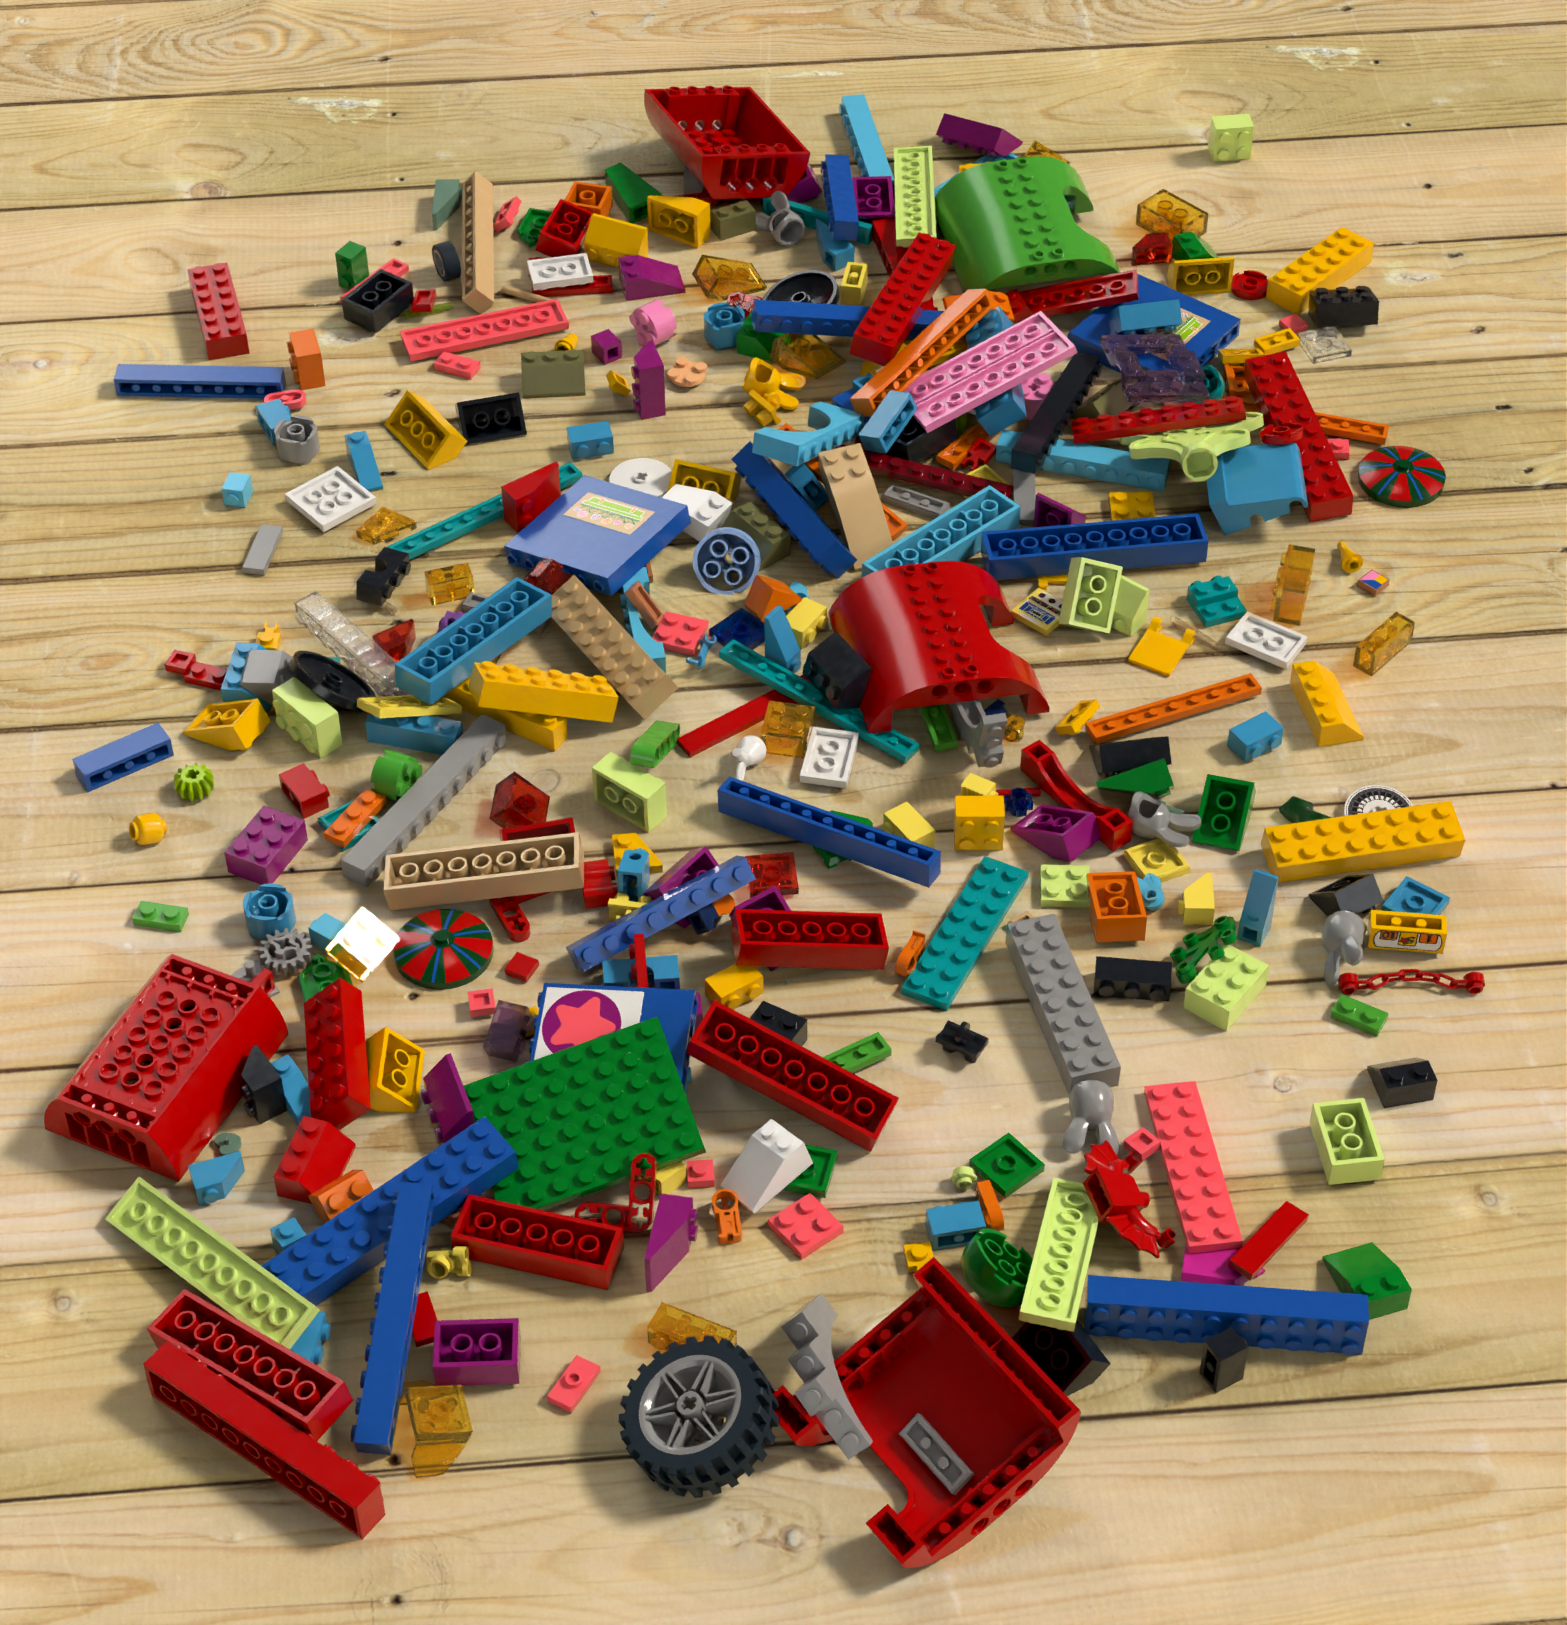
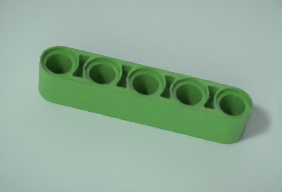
[630,720,680,768]

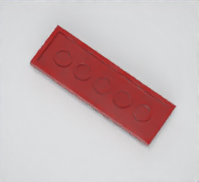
[1018,269,1139,322]

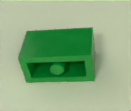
[335,241,369,290]

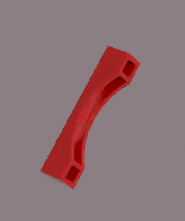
[1020,740,1133,852]

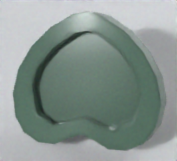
[215,1133,242,1156]

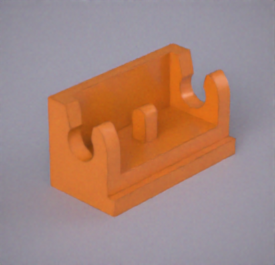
[1223,364,1252,401]

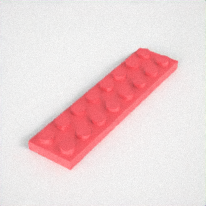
[400,299,569,361]
[1144,1081,1243,1254]

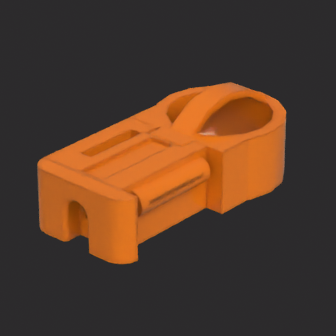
[895,930,926,978]
[976,1180,1004,1231]
[712,1189,742,1244]

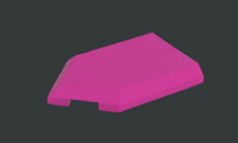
[1181,1243,1265,1286]

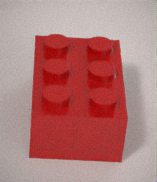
[535,199,596,257]

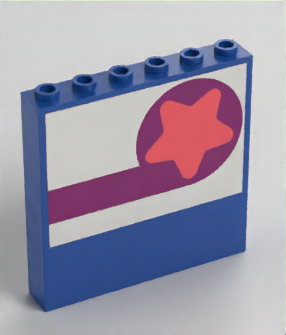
[526,983,699,1091]

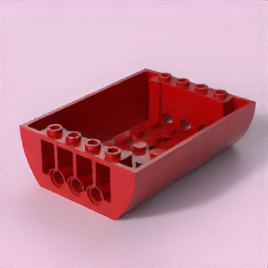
[644,85,811,200]
[44,954,289,1182]

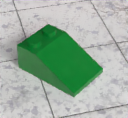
[1096,758,1174,799]
[1192,774,1256,851]
[1322,1242,1412,1320]

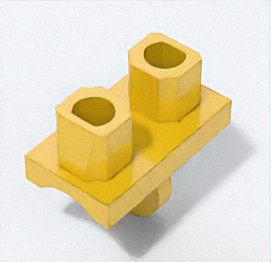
[743,389,781,427]

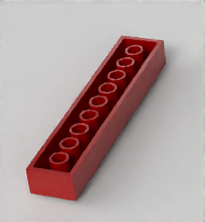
[849,232,956,366]
[1244,351,1354,522]
[143,1341,385,1539]

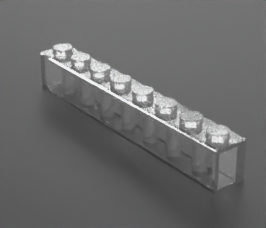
[294,591,411,697]

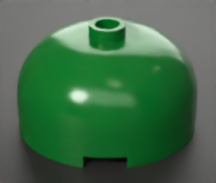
[961,1228,1033,1308]

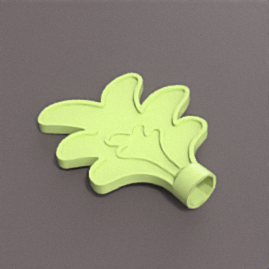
[1120,408,1264,481]

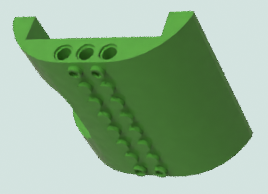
[935,156,1121,293]

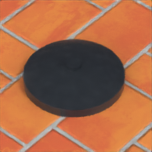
[762,270,840,304]
[289,651,376,712]

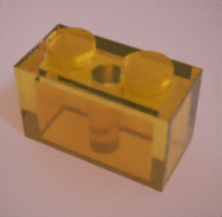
[424,562,475,606]

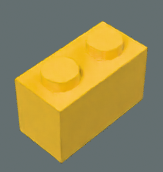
[704,963,764,1010]

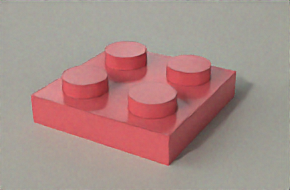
[652,611,709,657]
[768,1193,844,1260]

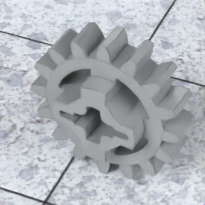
[258,928,314,976]

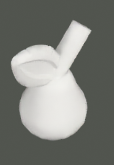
[732,735,767,781]

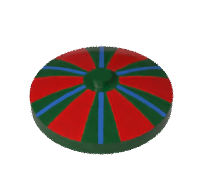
[1358,446,1446,508]
[393,909,493,990]

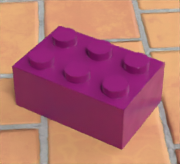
[224,805,308,885]
[433,1318,521,1387]

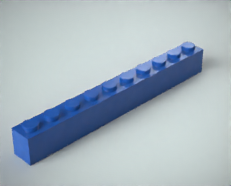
[751,300,944,341]
[717,777,941,888]
[351,1182,436,1455]

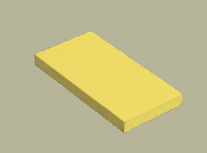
[357,695,462,718]

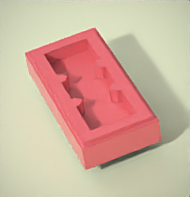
[547,1355,601,1413]

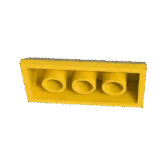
[384,390,467,470]
[1290,660,1364,747]

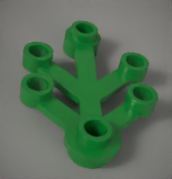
[1170,916,1237,984]

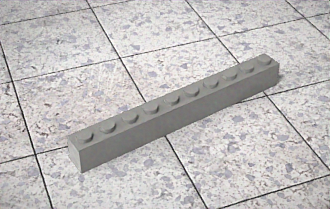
[341,714,507,887]

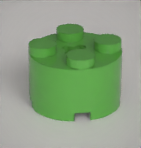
[371,749,423,801]

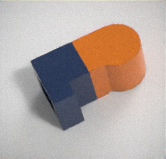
[688,894,735,935]

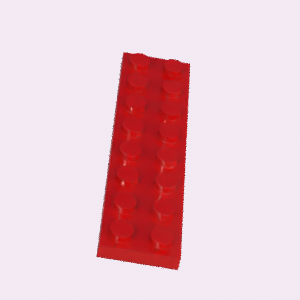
[1072,396,1246,444]

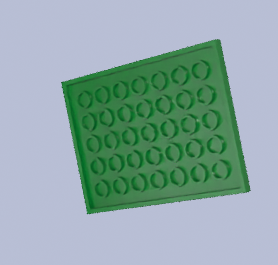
[463,1016,706,1211]

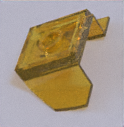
[400,1380,473,1478]

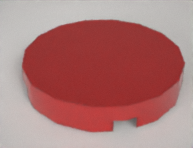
[1231,270,1268,300]
[1260,422,1303,445]

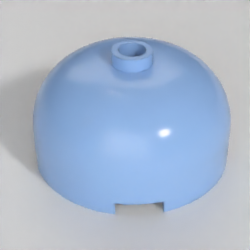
[693,527,760,595]

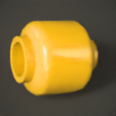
[129,813,167,846]

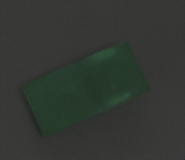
[1279,796,1332,823]

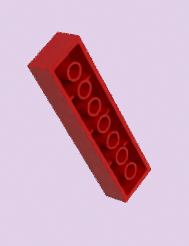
[686,1000,899,1152]
[147,1289,353,1441]

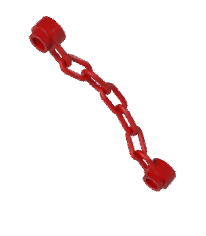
[1338,969,1485,995]

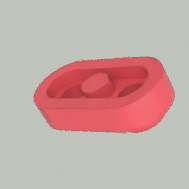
[264,389,307,410]

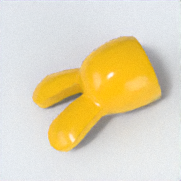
[742,357,806,410]

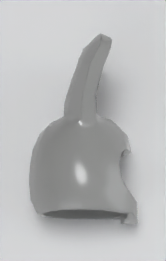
[756,191,805,246]
[1128,791,1202,848]
[1322,910,1367,985]
[1063,1080,1119,1155]

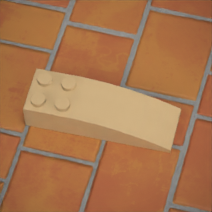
[818,443,893,572]

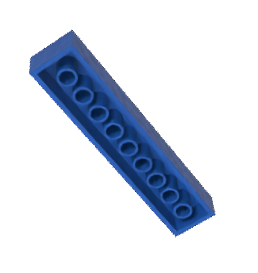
[981,513,1209,580]
[262,1116,519,1306]
[1084,1275,1369,1355]

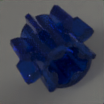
[1004,788,1034,817]

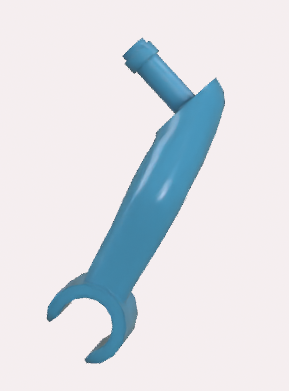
[686,633,717,670]

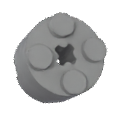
[274,416,320,465]

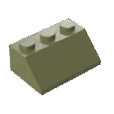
[521,349,586,398]
[1071,374,1145,420]
[721,501,791,571]

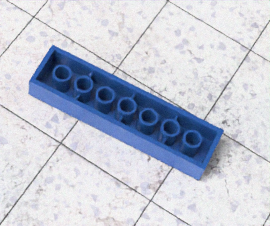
[732,441,857,578]

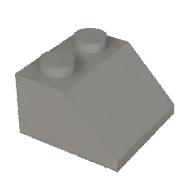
[239,650,297,706]

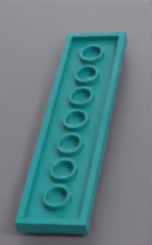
[901,856,1029,1011]

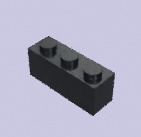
[1093,956,1172,1002]

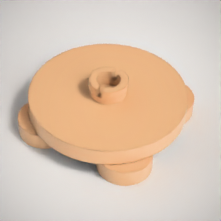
[667,357,707,387]

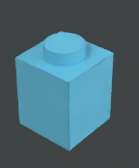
[222,472,253,508]
[308,913,350,957]

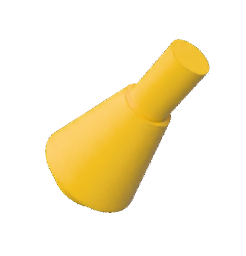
[1337,541,1363,573]

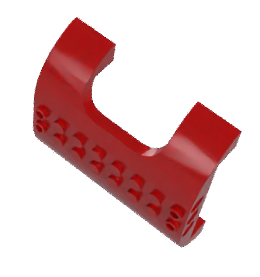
[828,561,1050,734]
[773,1257,1081,1568]

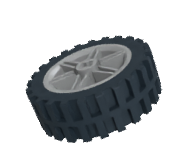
[619,1336,779,1498]

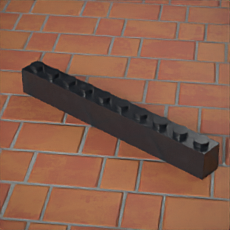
[1010,352,1102,474]

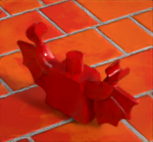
[1083,1140,1176,1259]

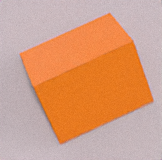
[745,575,802,623]

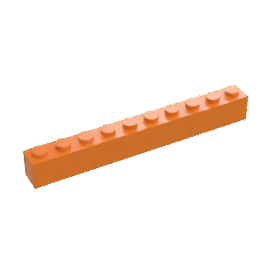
[850,289,994,417]

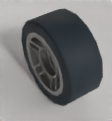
[432,241,461,281]

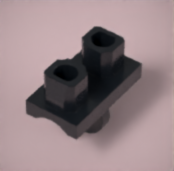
[936,1020,989,1063]

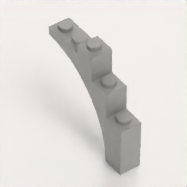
[950,700,1007,768]
[781,1293,873,1460]

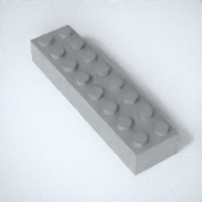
[1005,914,1121,1094]

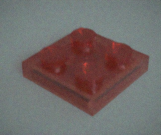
[745,852,799,898]

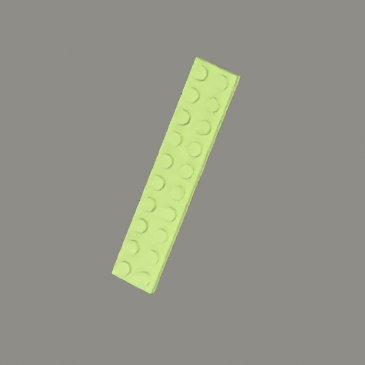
[894,146,936,248]
[105,1176,320,1349]

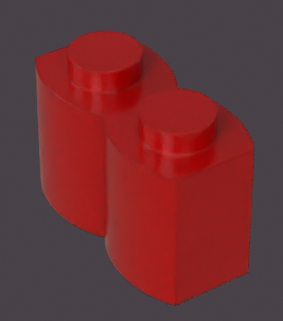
[582,859,618,909]

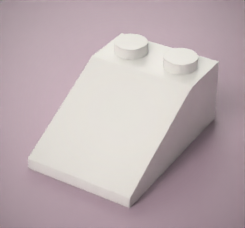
[662,484,732,542]
[720,1119,813,1214]

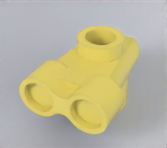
[426,1246,472,1279]

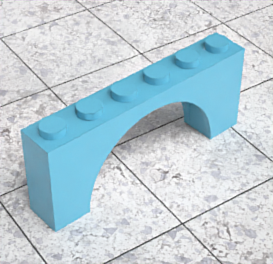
[752,401,865,466]

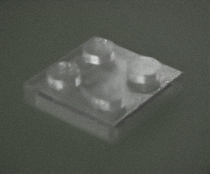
[1297,327,1352,364]

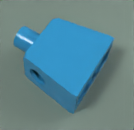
[618,848,650,902]

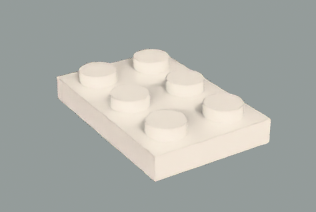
[527,253,593,290]
[1225,611,1308,669]
[800,727,859,788]

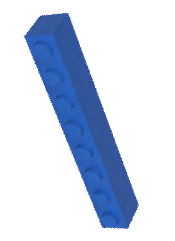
[821,154,859,241]
[114,364,286,399]
[566,856,756,972]

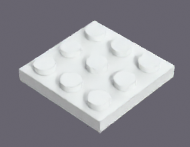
[285,466,377,532]

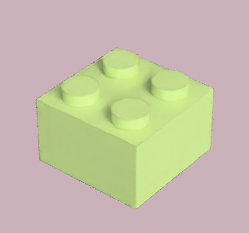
[1208,114,1254,162]

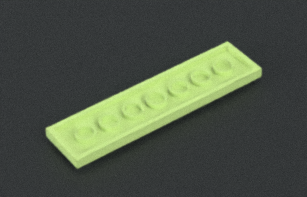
[1019,1177,1099,1332]

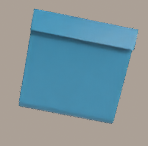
[1207,442,1308,535]

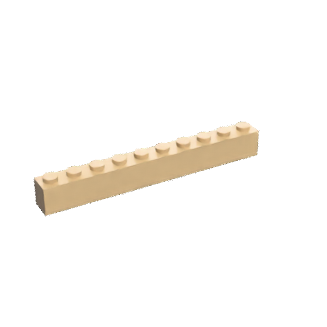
[462,171,494,314]

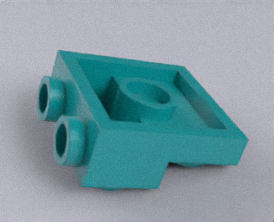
[1186,575,1247,628]

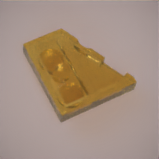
[356,507,417,545]

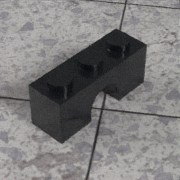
[356,547,411,606]

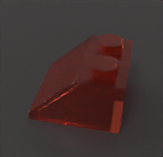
[490,771,550,829]

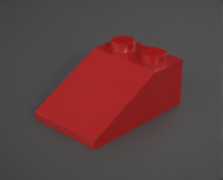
[501,462,561,533]

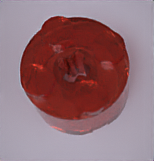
[523,558,572,595]

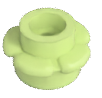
[951,1166,977,1190]

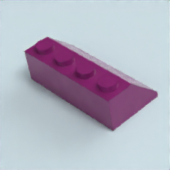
[936,113,1023,157]

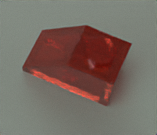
[1131,232,1172,266]
[372,619,416,668]

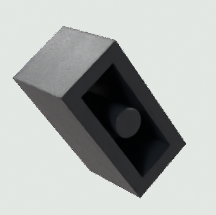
[1199,1327,1248,1393]

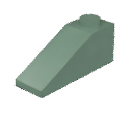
[432,179,462,230]

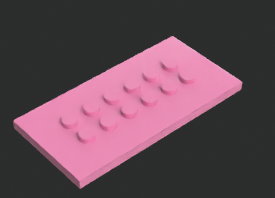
[903,311,1078,433]

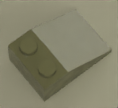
[710,199,756,241]

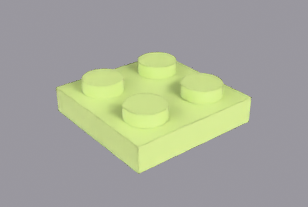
[1040,864,1090,908]

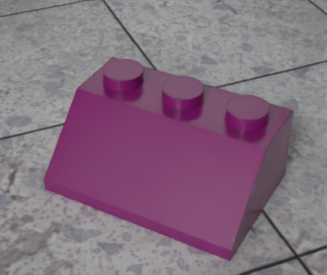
[631,340,666,420]
[644,846,719,928]
[420,1053,474,1144]

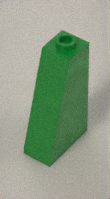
[605,162,662,224]

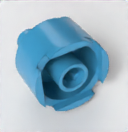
[704,302,745,350]
[243,883,296,940]

